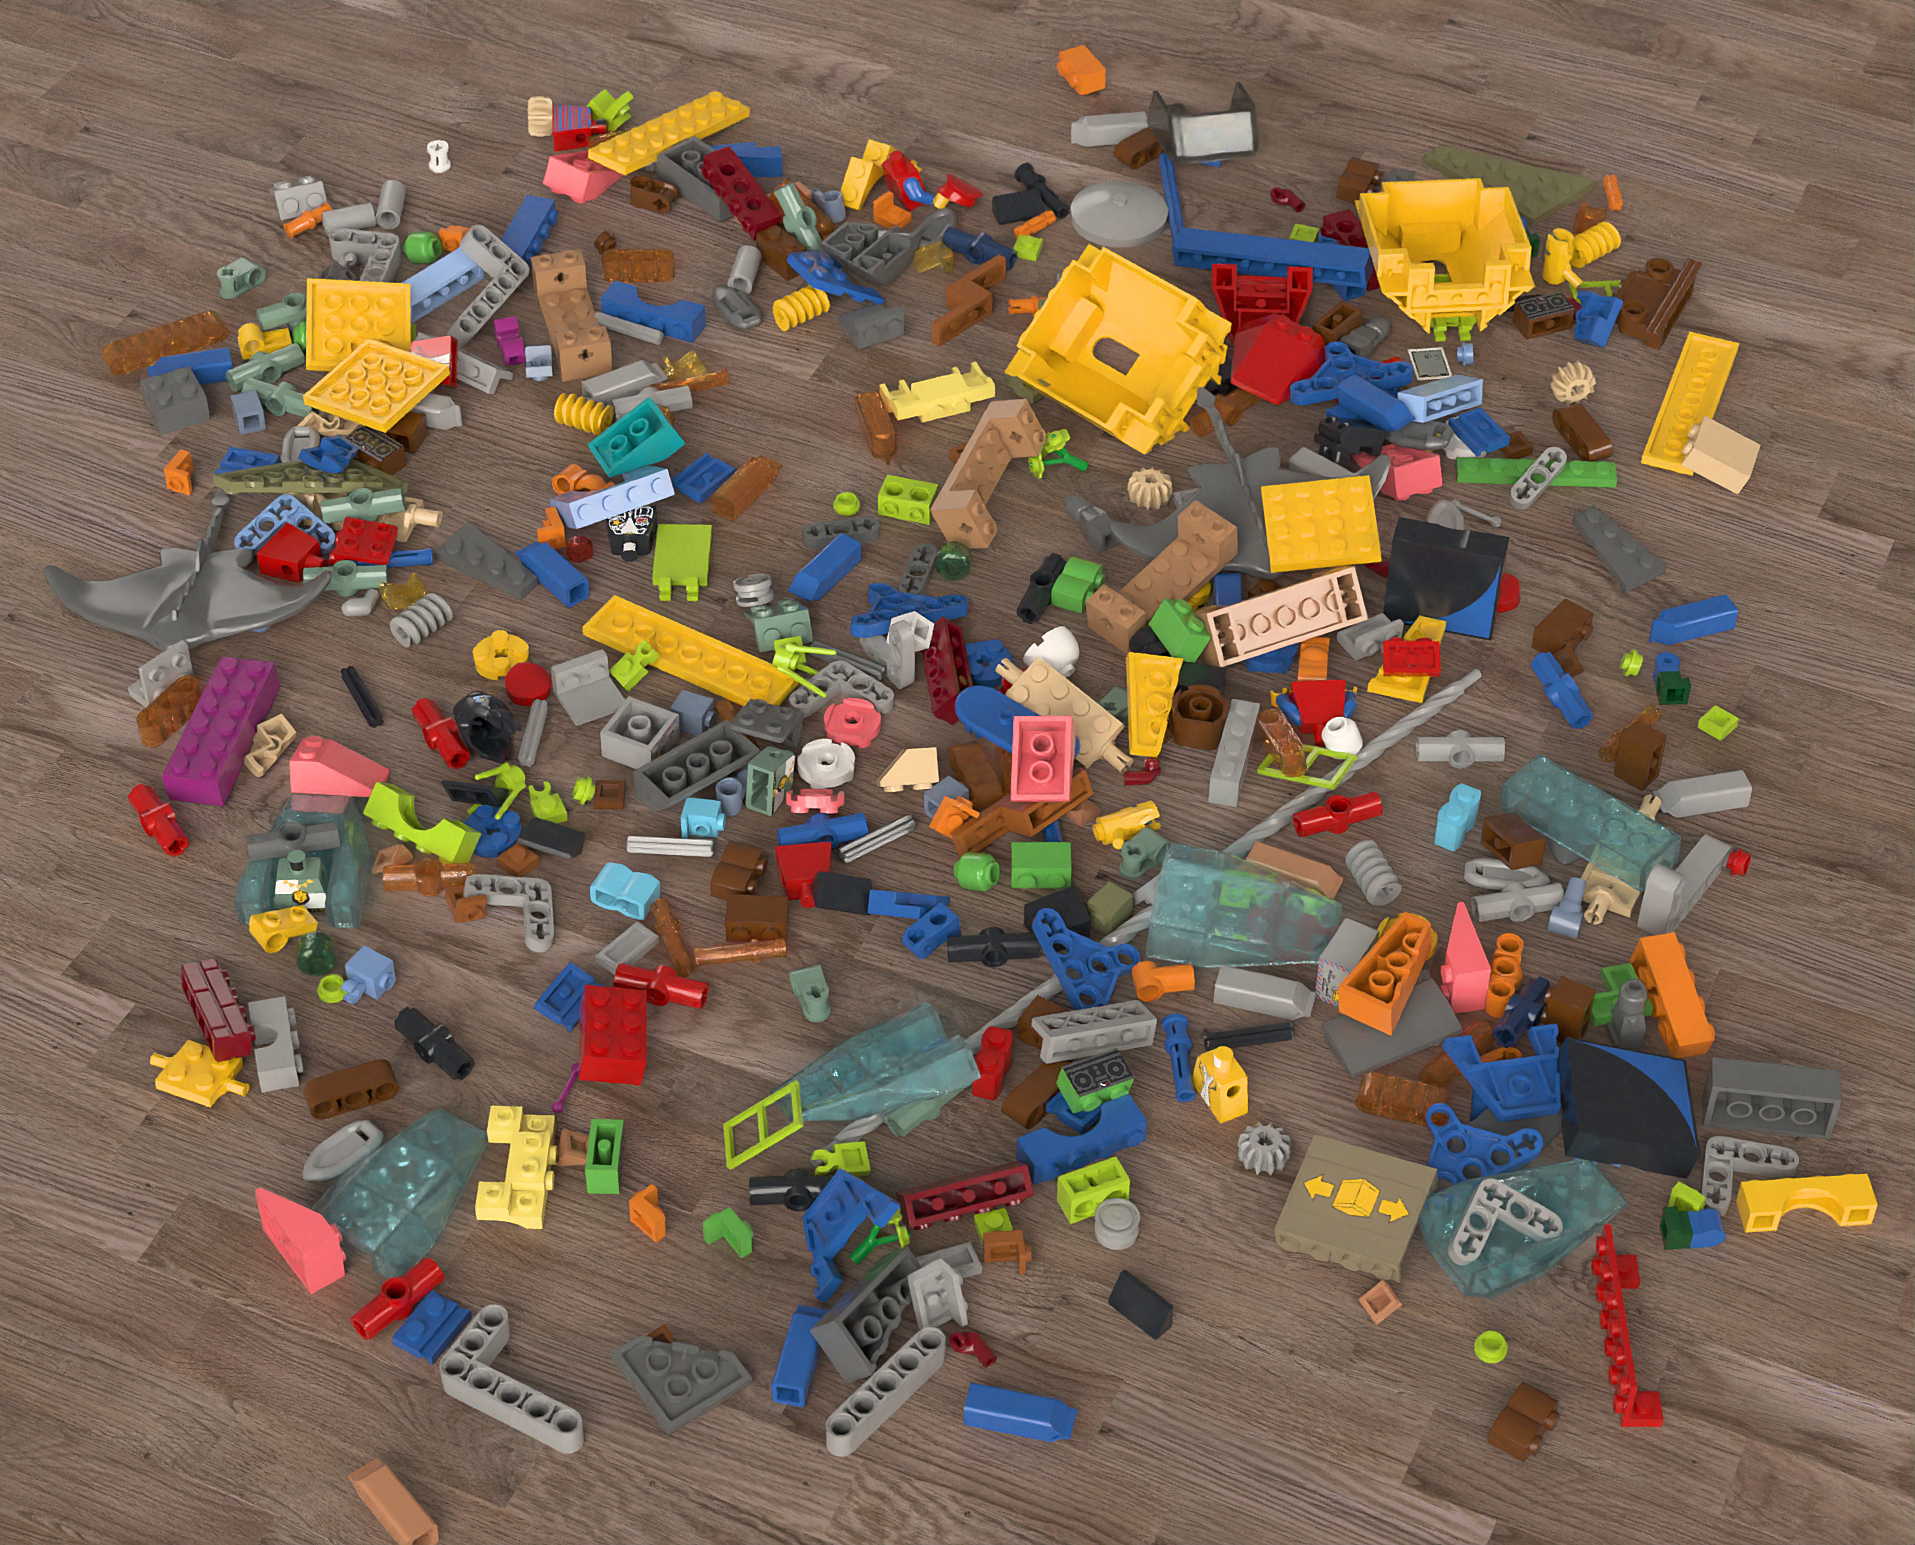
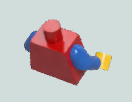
[882,151,950,212]
[1270,679,1357,747]

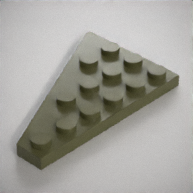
[1424,145,1595,227]
[213,459,408,495]

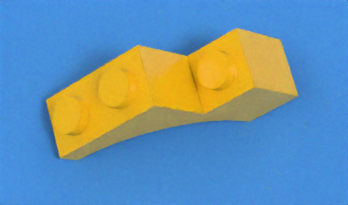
[840,139,898,211]

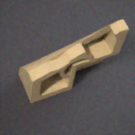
[297,410,364,438]
[244,713,297,777]

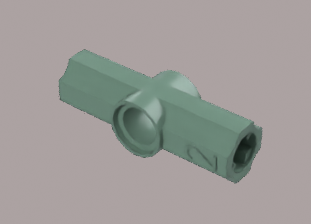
[774,182,823,251]
[256,292,307,331]
[225,343,305,393]
[241,378,320,417]
[321,488,406,524]
[303,560,389,597]
[884,1063,970,1137]

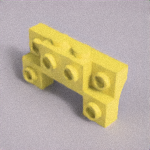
[880,362,995,423]
[475,1106,558,1229]

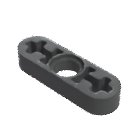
[802,516,880,549]
[898,543,937,595]

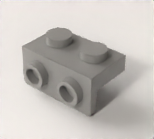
[1337,613,1404,661]
[907,1258,968,1329]

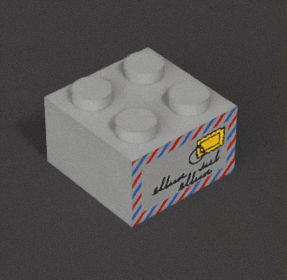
[600,696,680,769]
[1315,918,1379,1008]

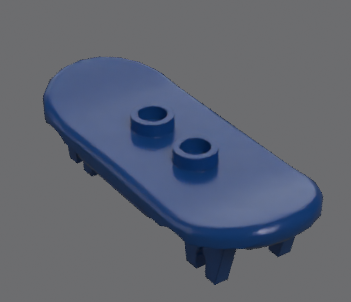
[955,685,1081,759]

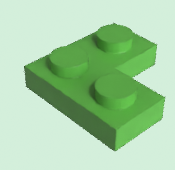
[1590,963,1653,1027]

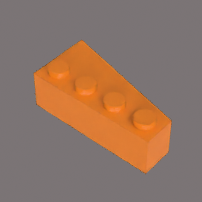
[1338,911,1431,1036]
[1628,932,1715,1058]

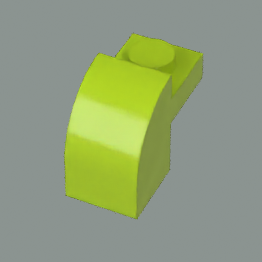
[586,89,634,132]

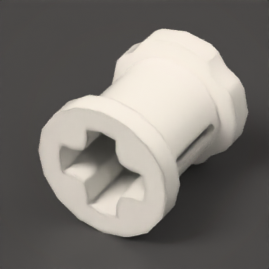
[427,140,451,173]

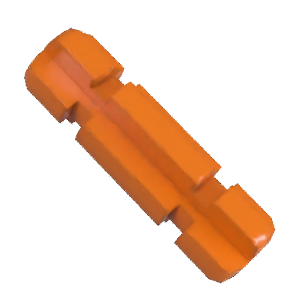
[1603,174,1623,211]
[1014,210,1056,239]

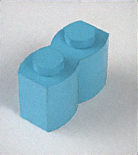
[1434,783,1481,851]
[590,862,660,920]

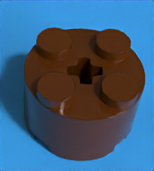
[1171,684,1229,751]

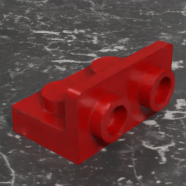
[1380,638,1441,677]

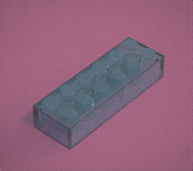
[1501,754,1681,893]

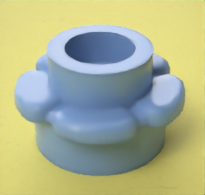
[1457,341,1473,367]

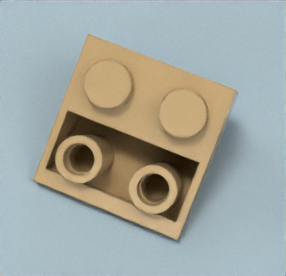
[876,747,939,792]

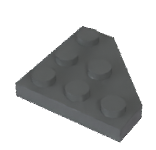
[611,1335,752,1436]

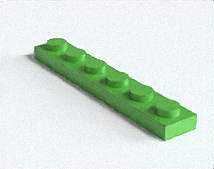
[1455,457,1617,488]

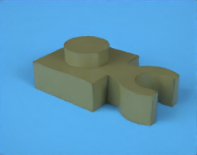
[1004,374,1051,404]

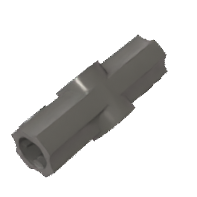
[246,821,341,862]

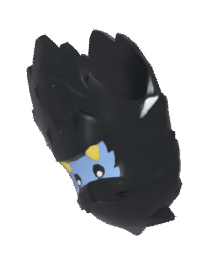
[453,690,521,763]

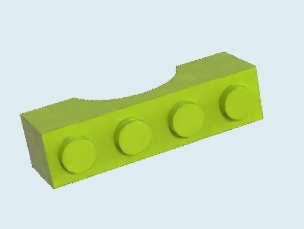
[363,782,482,867]

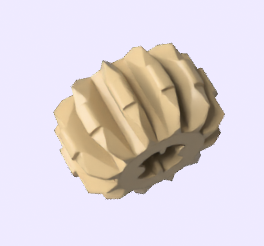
[528,96,553,137]
[1550,361,1596,406]
[1127,467,1173,510]

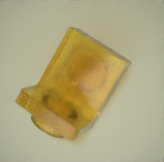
[914,240,955,273]
[662,349,707,387]
[378,572,426,610]

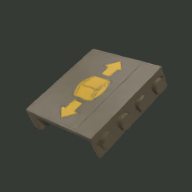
[1275,1134,1438,1282]

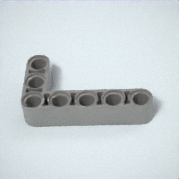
[447,224,529,347]
[329,228,402,283]
[1637,834,1733,936]
[439,1304,584,1453]

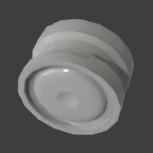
[733,574,774,607]
[1094,1198,1140,1250]

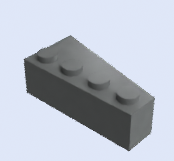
[810,1246,922,1384]

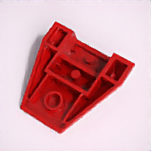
[1211,264,1313,348]
[1230,313,1326,405]

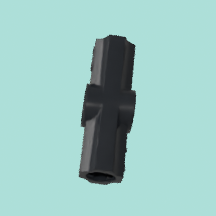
[1017,553,1067,624]
[947,927,1040,967]
[394,1007,475,1080]
[749,1168,834,1212]

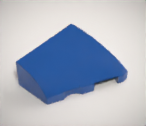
[1574,291,1623,348]
[298,435,359,473]
[868,890,950,919]

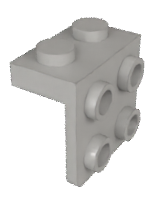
[269,176,327,220]

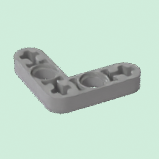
[860,620,915,689]
[789,661,894,718]
[463,874,554,953]
[1700,1136,1799,1217]
[1448,1179,1563,1265]

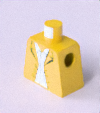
[1192,1046,1248,1124]

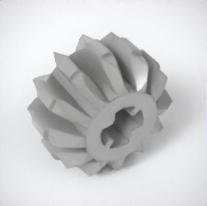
[1237,1121,1291,1176]

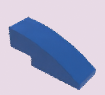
[710,142,783,178]

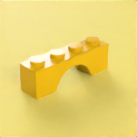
[1736,1173,1878,1232]

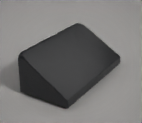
[992,188,1045,225]
[441,780,509,807]
[517,817,585,860]
[810,871,872,916]
[1108,1269,1174,1340]

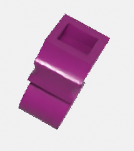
[493,316,526,366]

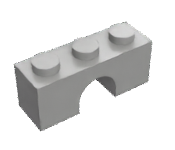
[248,996,303,1092]

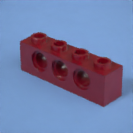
[701,146,782,241]
[1320,209,1381,291]

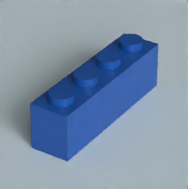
[501,195,559,269]

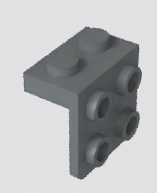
[838,304,904,349]
[730,699,804,748]

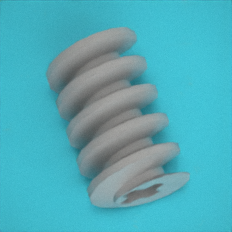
[390,593,453,648]
[1345,840,1402,906]

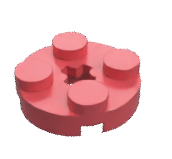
[824,698,881,748]
[786,789,845,813]

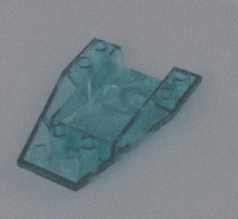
[1146,842,1343,968]
[310,1108,488,1278]
[1418,1159,1628,1299]

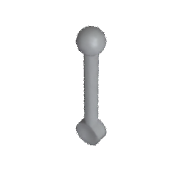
[1451,499,1502,527]

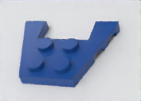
[786,250,885,305]
[1442,1024,1561,1122]
[802,1168,901,1302]

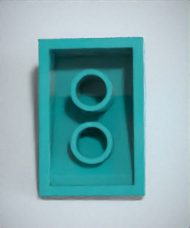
[587,396,686,477]

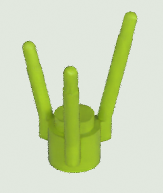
[772,642,836,698]
[467,762,526,820]

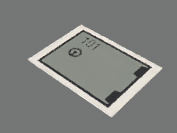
[1408,347,1452,380]

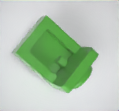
[703,1207,754,1258]

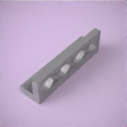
[415,332,514,395]
[1031,1000,1157,1064]

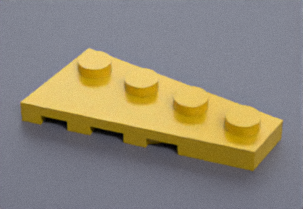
[1367,616,1447,703]
[1126,652,1183,757]

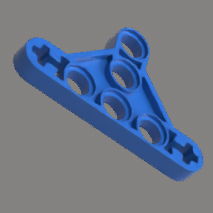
[1290,341,1413,405]
[850,583,968,638]
[1032,908,1140,1020]
[1420,1103,1543,1217]

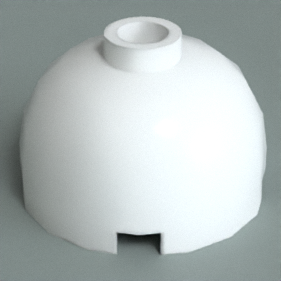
[1023,626,1080,678]

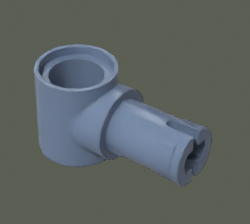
[810,188,846,223]
[716,764,748,816]
[1548,877,1587,939]

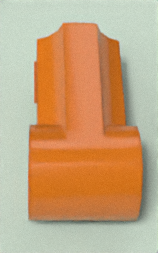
[1131,961,1195,1002]

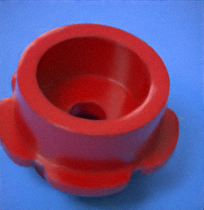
[1727,848,1751,876]

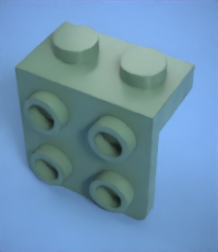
[744,598,814,653]

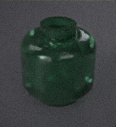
[935,541,972,581]
[295,931,336,976]

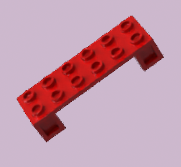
[1591,1224,1664,1427]

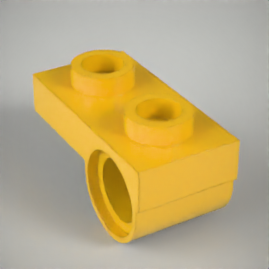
[237,323,292,360]
[249,905,318,953]

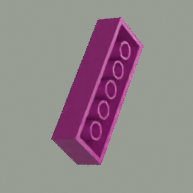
[162,657,281,806]

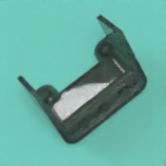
[1147,82,1259,165]

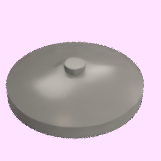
[1070,181,1168,248]

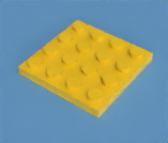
[306,278,411,372]
[303,339,450,433]
[1261,475,1381,573]

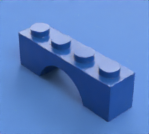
[601,281,706,343]
[1016,1094,1147,1185]

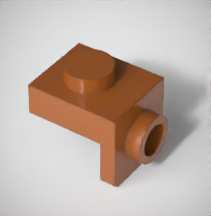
[445,886,487,923]
[983,1230,1032,1275]

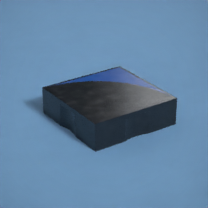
[1383,517,1510,641]
[1557,1037,1700,1179]

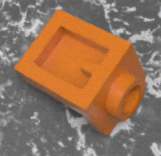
[873,191,912,230]
[439,225,470,252]
[164,449,194,495]
[536,506,566,549]
[929,796,980,840]
[629,1184,666,1243]

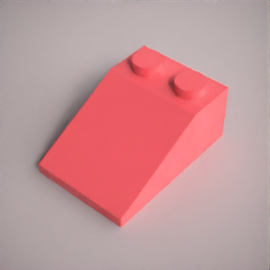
[543,150,623,203]
[1353,443,1443,501]
[1011,716,1075,802]
[290,736,390,797]
[1438,902,1491,1014]
[255,1187,346,1294]

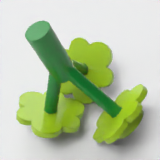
[1028,429,1088,479]
[848,1208,911,1265]

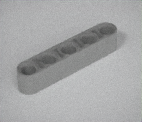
[826,1327,946,1457]

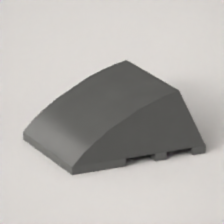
[821,222,923,287]

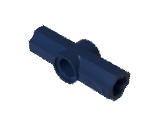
[942,226,1017,271]
[1492,976,1551,1048]

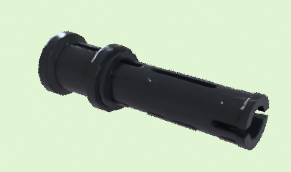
[1014,163,1070,219]

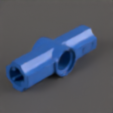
[1530,652,1594,729]
[776,813,868,850]

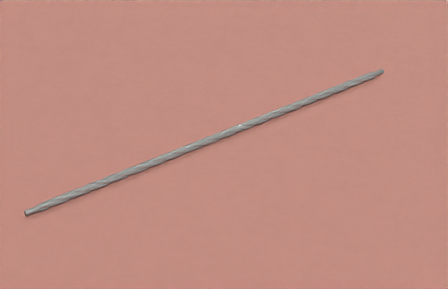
[810,669,1482,1168]

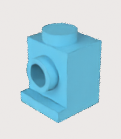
[681,797,726,839]

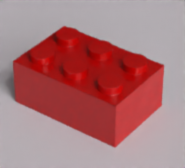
[579,984,647,1086]

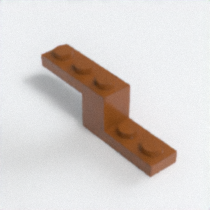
[932,254,1006,347]
[950,767,1094,858]

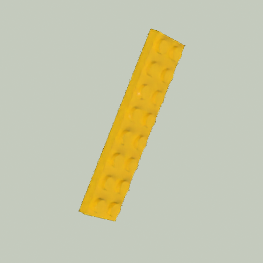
[588,91,750,175]
[1641,332,1739,476]
[582,595,799,706]

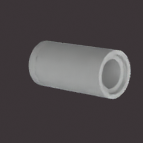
[375,180,406,229]
[321,202,376,237]
[727,245,762,295]

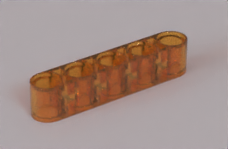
[101,310,228,376]

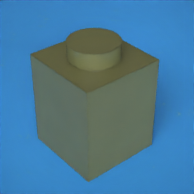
[1087,881,1133,934]

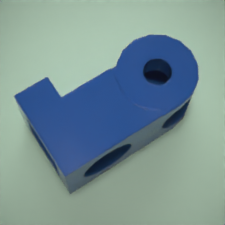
[902,902,961,959]

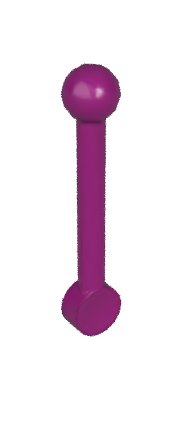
[551,1063,579,1113]

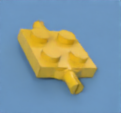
[150,1040,249,1107]

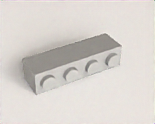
[1208,699,1260,807]

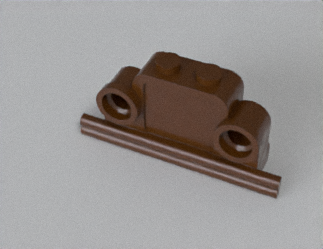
[1612,258,1702,350]

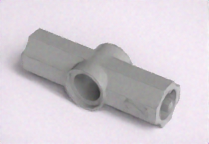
[611,386,693,422]
[1416,730,1505,768]
[1471,883,1564,922]

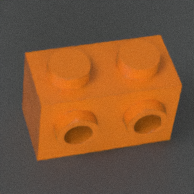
[1057,45,1106,96]

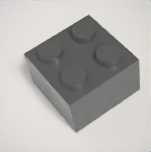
[139,366,210,435]

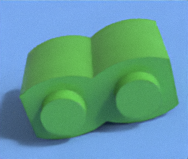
[1051,556,1106,614]

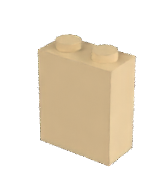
[1682,416,1760,494]

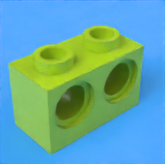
[878,474,939,525]
[1057,1156,1130,1224]

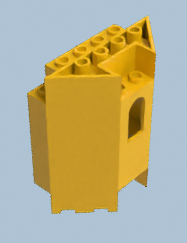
[1354,178,1535,334]
[1004,244,1232,455]

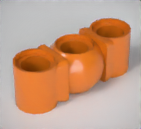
[552,464,615,495]
[1297,636,1330,682]
[1484,933,1524,1018]

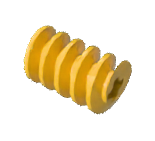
[1570,222,1621,268]
[773,285,830,331]
[554,393,614,436]

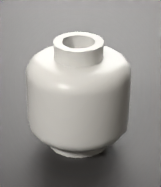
[1321,717,1363,760]

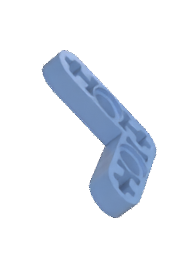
[234,494,336,556]

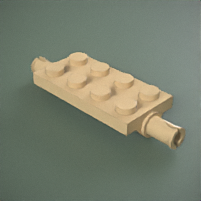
[284,493,442,542]
[995,656,1134,774]
[1581,794,1671,925]

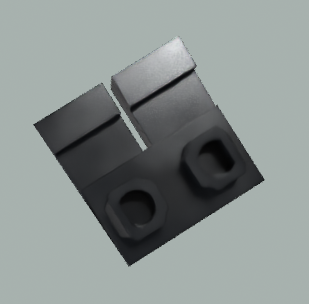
[1314,416,1386,467]

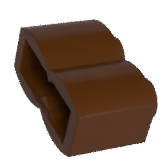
[1336,157,1382,203]
[710,840,768,901]
[1488,1382,1561,1462]

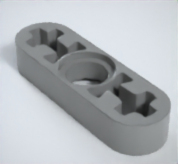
[1509,447,1567,510]

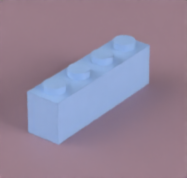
[402,247,484,324]
[1397,375,1483,423]

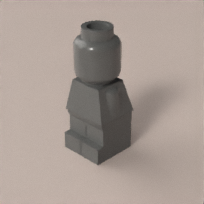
[1338,316,1391,359]
[1064,493,1121,553]
[1605,979,1647,1049]

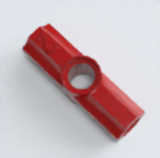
[411,697,470,770]
[128,783,189,857]
[1292,792,1383,837]
[613,963,709,1009]
[350,1257,444,1340]

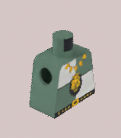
[746,746,796,816]
[274,850,334,912]

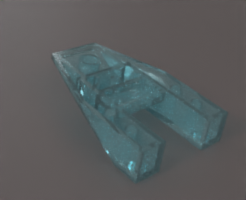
[234,793,372,928]
[769,1002,981,1122]

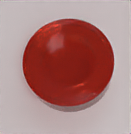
[566,536,593,563]

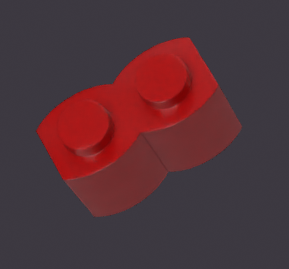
[972,1026,1013,1101]

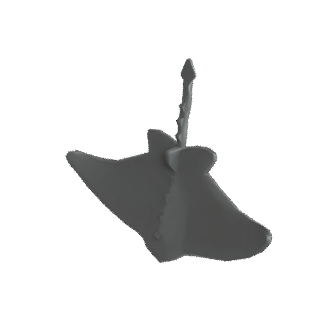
[1110,387,1391,580]
[44,489,332,652]

